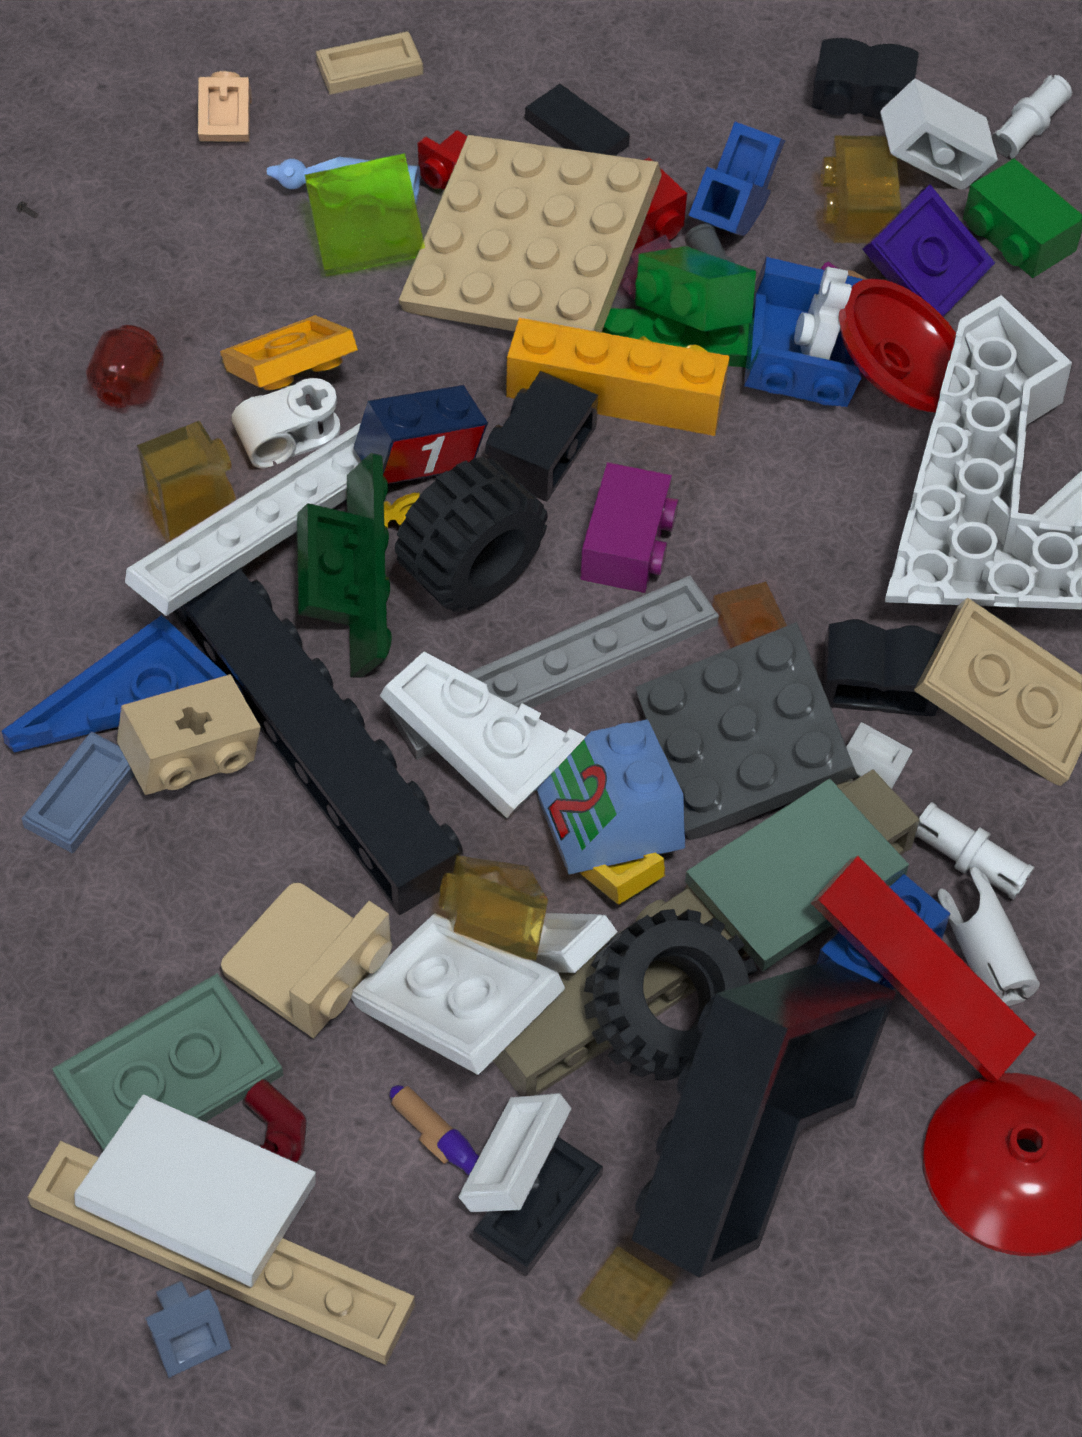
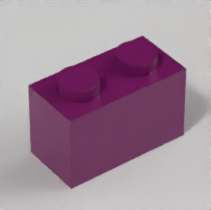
[580,462,679,593]

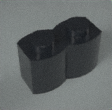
[812,38,919,121]
[822,619,942,717]

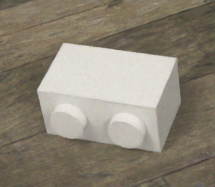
[880,79,998,190]

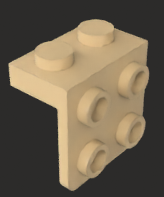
[221,883,392,1039]

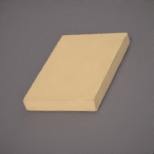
[914,597,1082,786]

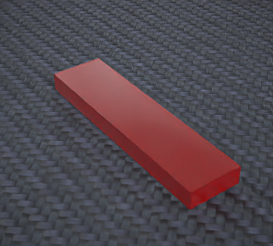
[811,856,1036,1082]

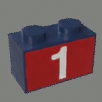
[353,385,488,484]

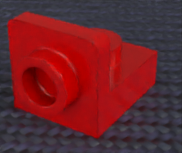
[418,130,467,191]

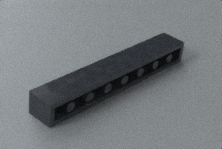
[172,567,463,916]

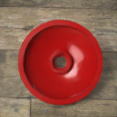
[839,279,956,413]
[923,1073,1082,1256]

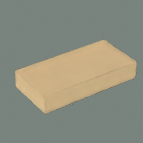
[316,31,423,94]

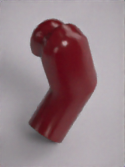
[244,1079,307,1163]

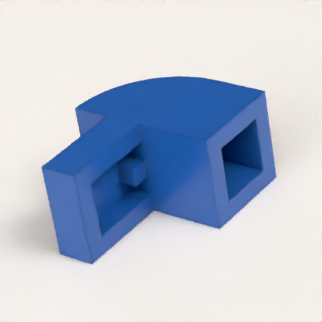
[688,122,785,235]

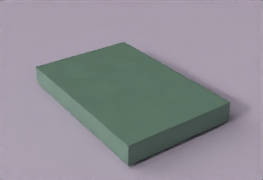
[685,778,909,971]
[52,973,283,1152]

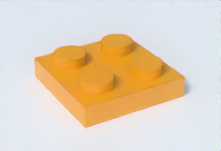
[220,315,358,390]

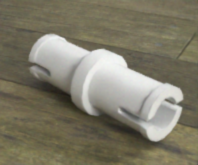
[991,75,1072,159]
[915,802,1035,900]

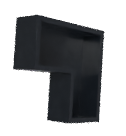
[631,960,896,1278]

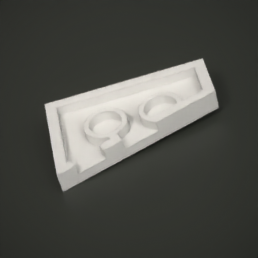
[380,652,585,819]

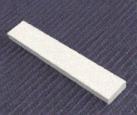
[125,423,361,616]

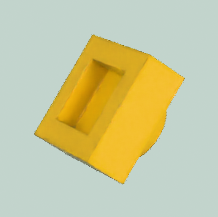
[580,852,665,905]

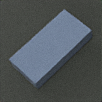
[22,732,134,854]

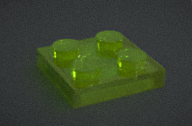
[305,153,425,276]

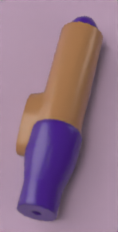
[390,1085,479,1176]

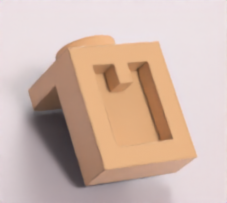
[198,71,252,142]

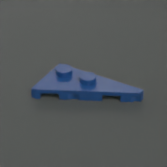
[1,615,226,752]

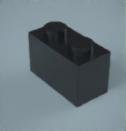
[485,371,598,502]

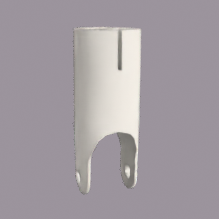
[938,867,1040,1006]

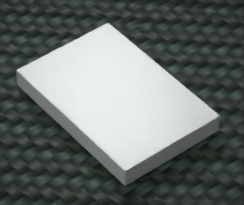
[351,913,565,1075]
[74,1094,316,1287]

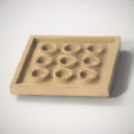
[399,135,662,332]

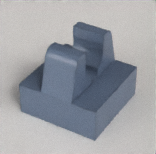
[145,1281,232,1378]

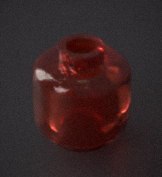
[86,325,165,408]

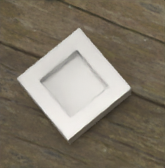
[847,722,913,789]

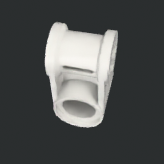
[231,378,341,469]

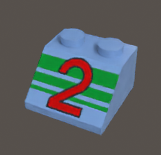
[537,719,685,875]

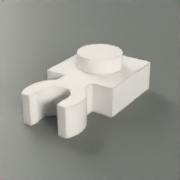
[794,267,852,360]

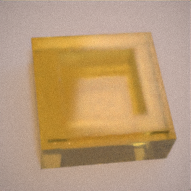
[580,1246,673,1341]

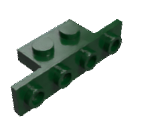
[297,453,392,678]

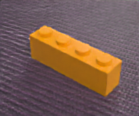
[506,318,730,436]

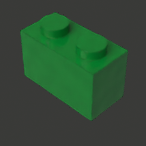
[963,158,1082,278]
[635,246,756,331]

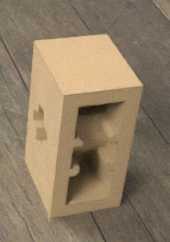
[117,674,261,795]

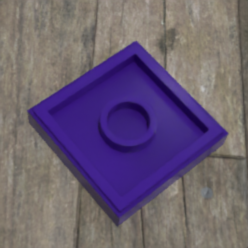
[862,185,995,316]

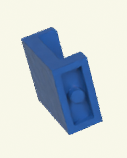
[744,257,865,407]

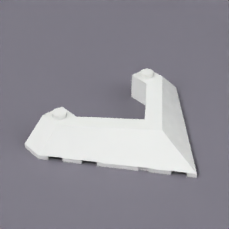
[885,295,1082,609]

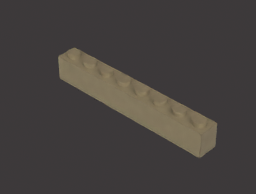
[493,769,920,1097]

